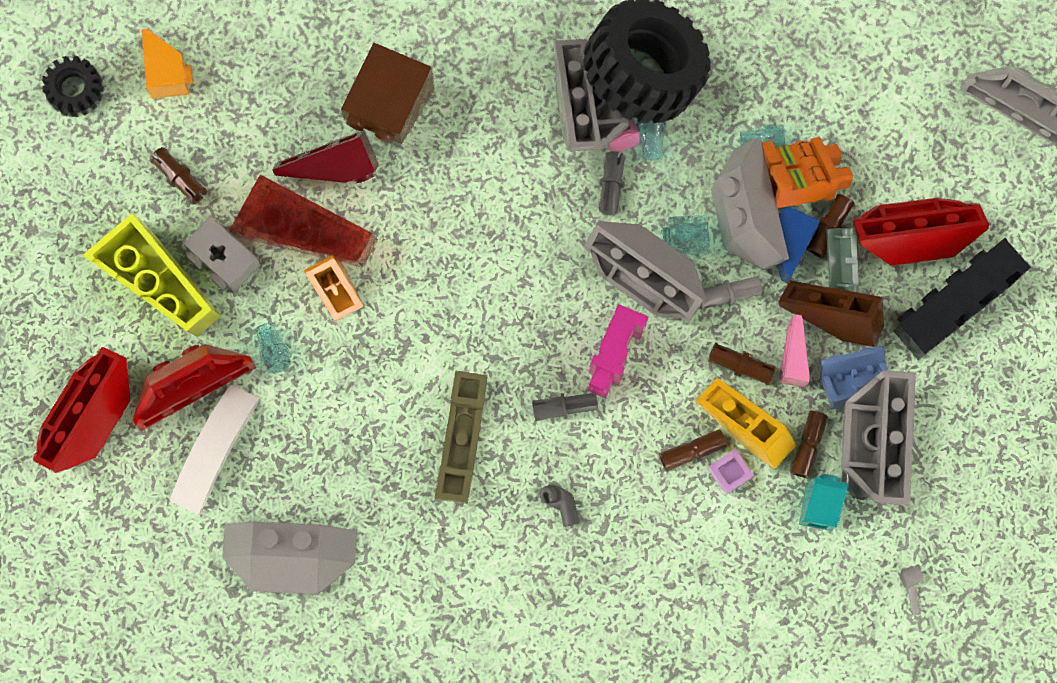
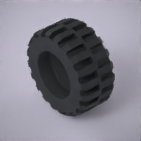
[583,0,711,123]

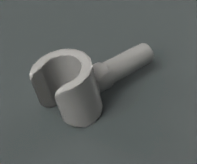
[899,566,924,615]

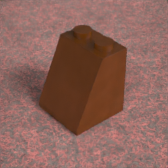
[341,42,434,144]

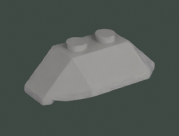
[554,39,629,152]
[959,65,1057,146]
[711,137,789,269]
[584,221,706,321]
[841,370,916,506]
[222,522,357,595]

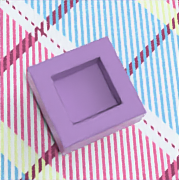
[707,449,754,495]

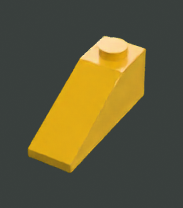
[696,378,796,470]

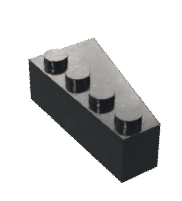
[894,238,1031,361]

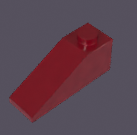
[272,130,379,183]

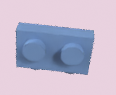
[820,346,889,410]

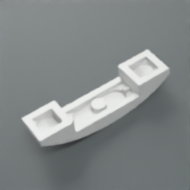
[169,385,260,515]

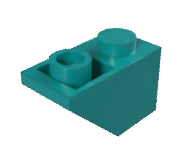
[799,474,849,531]

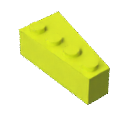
[83,213,222,337]

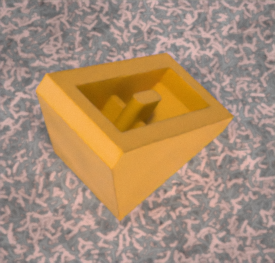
[304,255,363,321]

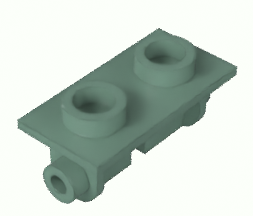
[826,227,861,292]

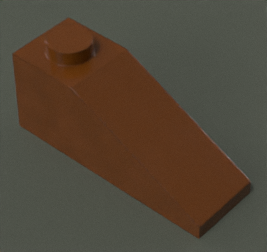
[779,281,884,347]

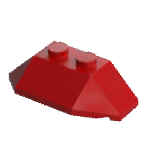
[853,198,989,266]
[133,344,256,431]
[33,347,130,474]

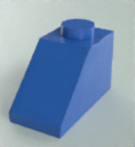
[776,206,820,283]

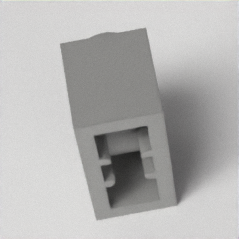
[183,216,261,293]

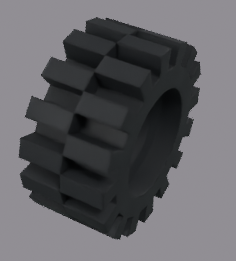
[42,56,104,117]

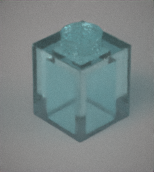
[661,215,710,255]

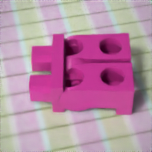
[588,304,649,399]

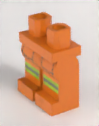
[761,137,853,208]

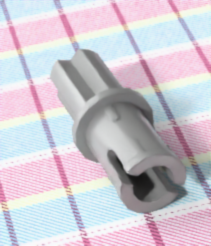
[700,277,762,310]

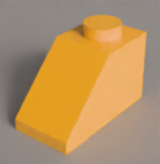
[141,29,194,99]

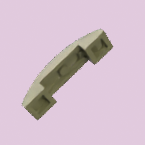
[435,370,488,504]

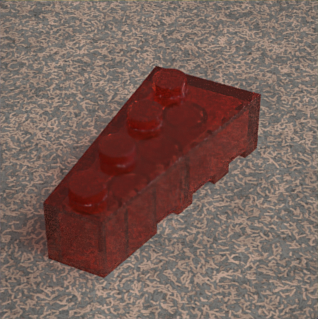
[229,174,378,268]

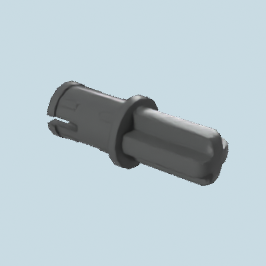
[599,151,626,215]
[532,393,598,421]

